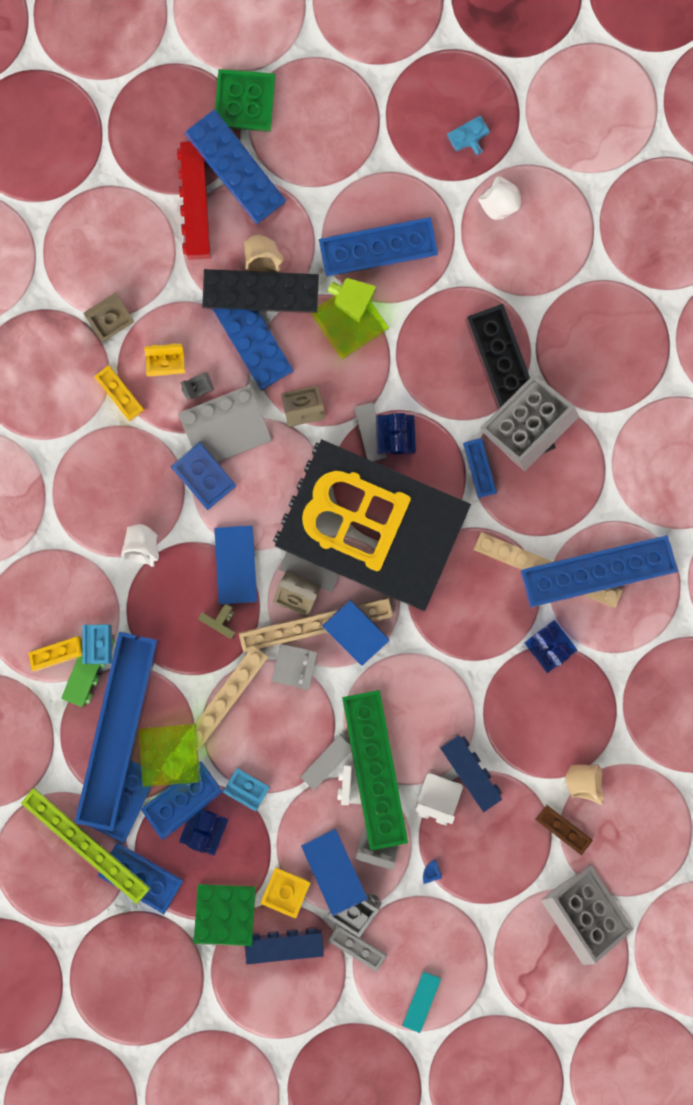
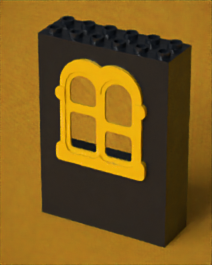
[273,439,471,612]

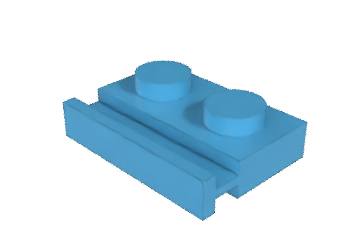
[82,625,112,664]
[223,767,270,811]

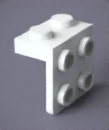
[337,764,361,805]
[415,773,463,826]

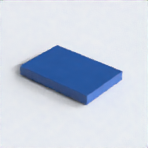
[170,442,237,510]
[322,599,390,666]

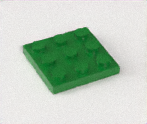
[215,69,275,132]
[193,884,256,947]

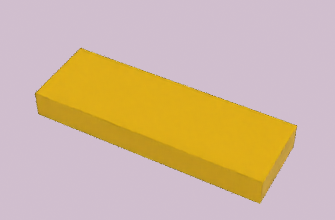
[94,365,144,422]
[28,636,83,671]

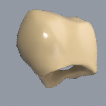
[243,234,284,272]
[565,764,605,804]

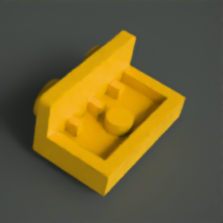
[144,343,185,376]

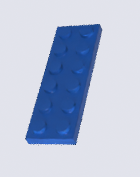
[184,109,286,225]
[319,217,438,278]
[213,309,294,391]

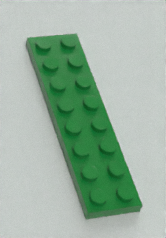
[342,690,408,851]

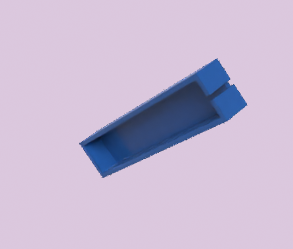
[74,632,159,831]

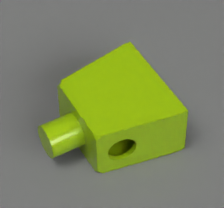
[327,278,376,323]

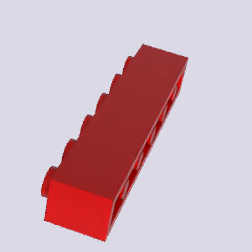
[177,141,211,260]

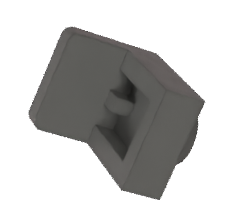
[180,372,215,400]

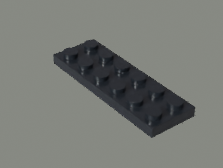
[202,269,319,314]

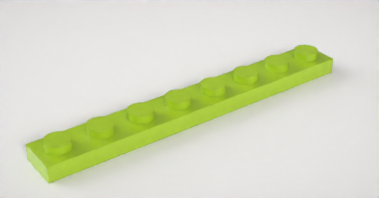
[21,788,151,904]

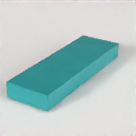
[402,971,441,1033]

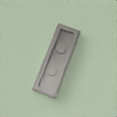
[354,402,387,462]
[279,552,339,593]
[300,735,351,790]
[328,924,387,972]

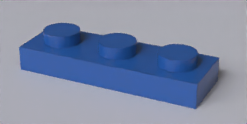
[463,438,497,498]

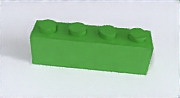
[61,634,115,707]

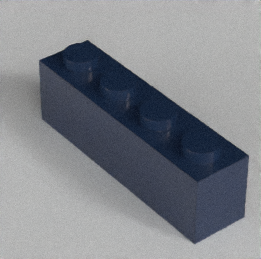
[439,734,502,813]
[244,927,324,965]

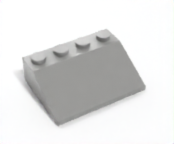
[480,374,579,471]
[178,385,272,462]
[541,865,634,965]

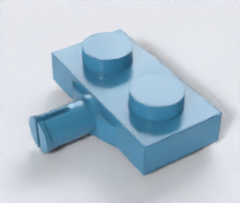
[447,116,490,156]

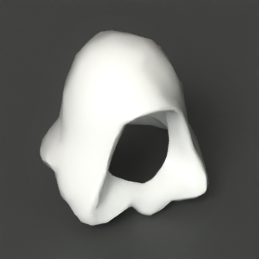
[478,176,521,220]
[121,524,159,567]

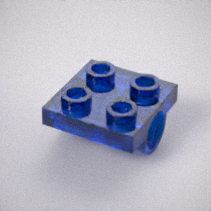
[376,413,416,454]
[523,620,578,673]
[179,809,229,856]

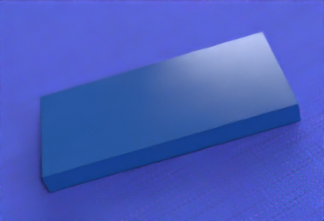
[214,525,257,604]
[89,761,158,843]
[141,761,224,840]
[301,829,368,916]
[98,842,184,915]

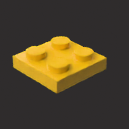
[260,867,311,919]

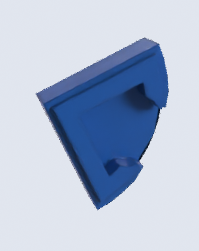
[423,859,442,884]

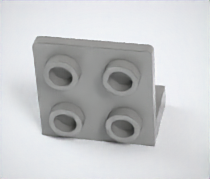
[272,644,317,691]
[356,825,399,870]

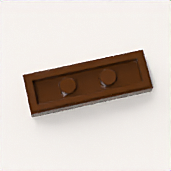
[535,804,593,856]

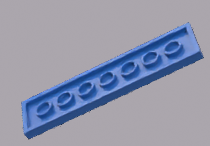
[520,535,678,608]

